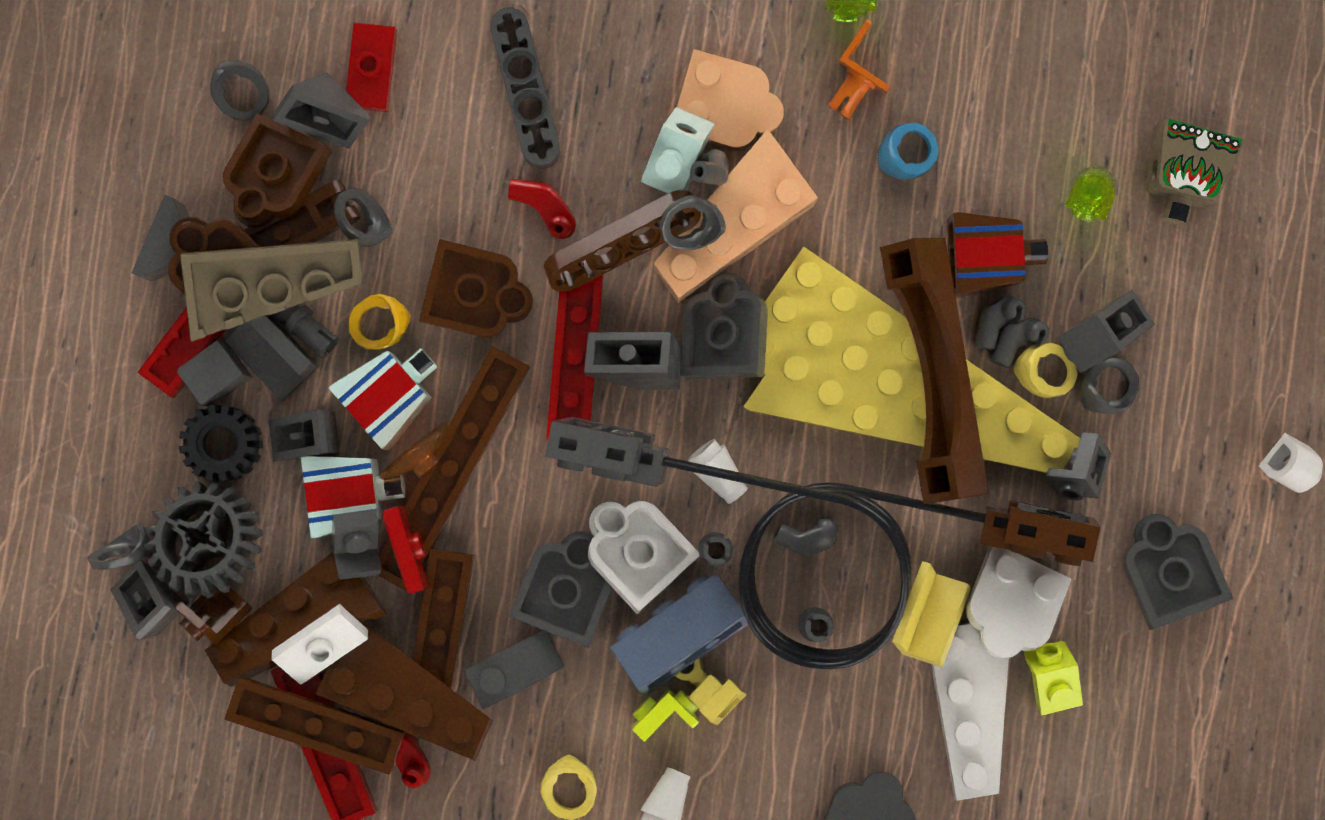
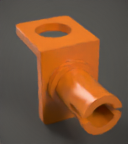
[827,19,890,120]

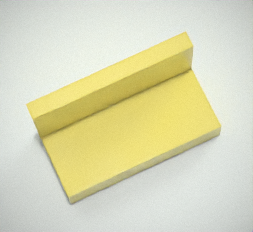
[892,561,971,668]

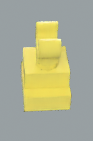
[675,658,747,725]

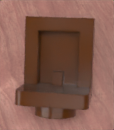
[174,587,253,646]

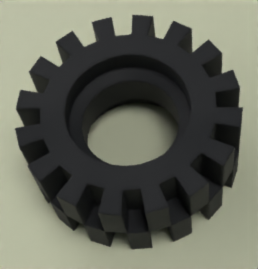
[179,405,263,482]

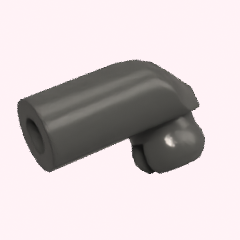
[690,149,729,185]
[974,296,1026,351]
[990,318,1049,368]
[773,519,838,556]

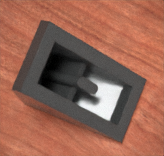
[272,73,369,149]
[132,195,189,282]
[269,409,339,462]
[110,559,188,640]

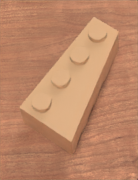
[654,129,818,304]

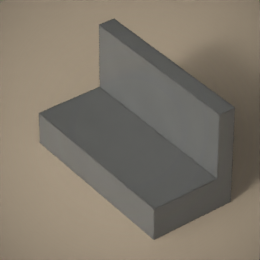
[224,314,320,401]

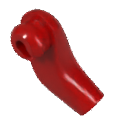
[508,179,576,239]
[395,732,431,789]

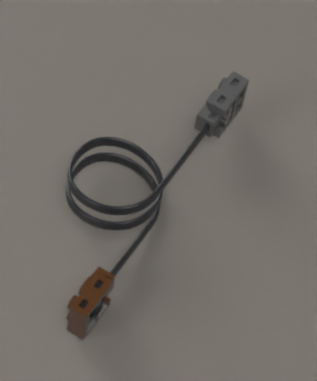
[545,417,1100,670]

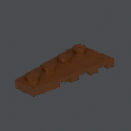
[205,552,387,687]
[316,622,493,761]

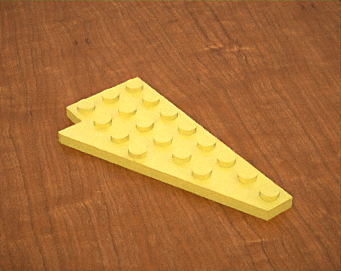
[743,247,1080,473]

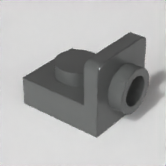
[1046,432,1111,501]
[332,509,381,579]

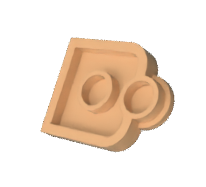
[677,49,784,150]

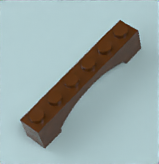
[880,238,989,504]

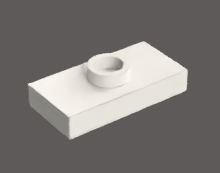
[272,604,368,685]

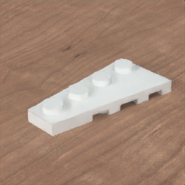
[931,622,1009,801]

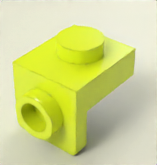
[1024,641,1083,716]
[632,688,699,742]

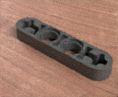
[491,7,560,169]

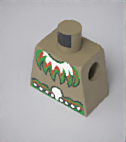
[1147,118,1244,226]

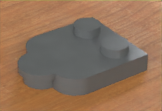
[680,273,768,379]
[1123,514,1233,630]
[509,532,612,648]
[824,771,916,820]

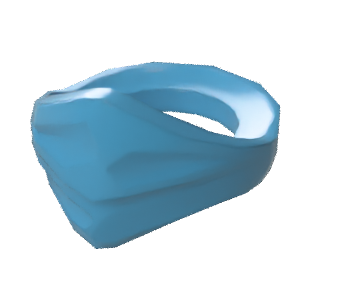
[878,123,939,180]

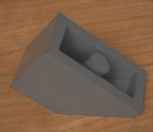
[1058,289,1155,373]
[584,332,682,390]
[464,630,564,709]

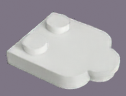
[588,501,700,614]
[966,546,1072,659]

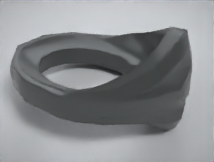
[210,60,270,121]
[334,188,392,247]
[659,195,726,251]
[1082,357,1139,415]
[87,523,152,570]

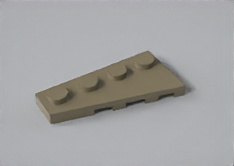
[180,239,362,342]

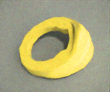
[1013,342,1078,398]
[540,755,597,820]

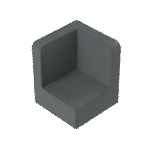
[177,340,252,406]

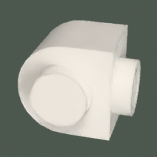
[1259,433,1323,493]

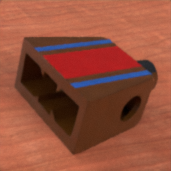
[947,212,1048,298]

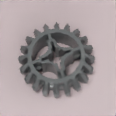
[144,482,263,598]

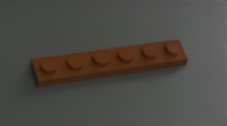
[377,346,531,591]

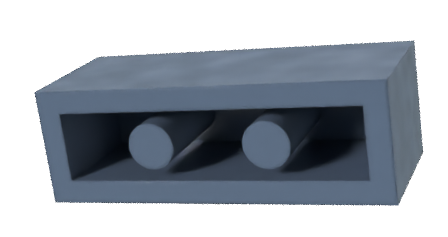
[610,573,748,696]

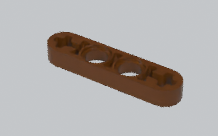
[544,190,701,292]

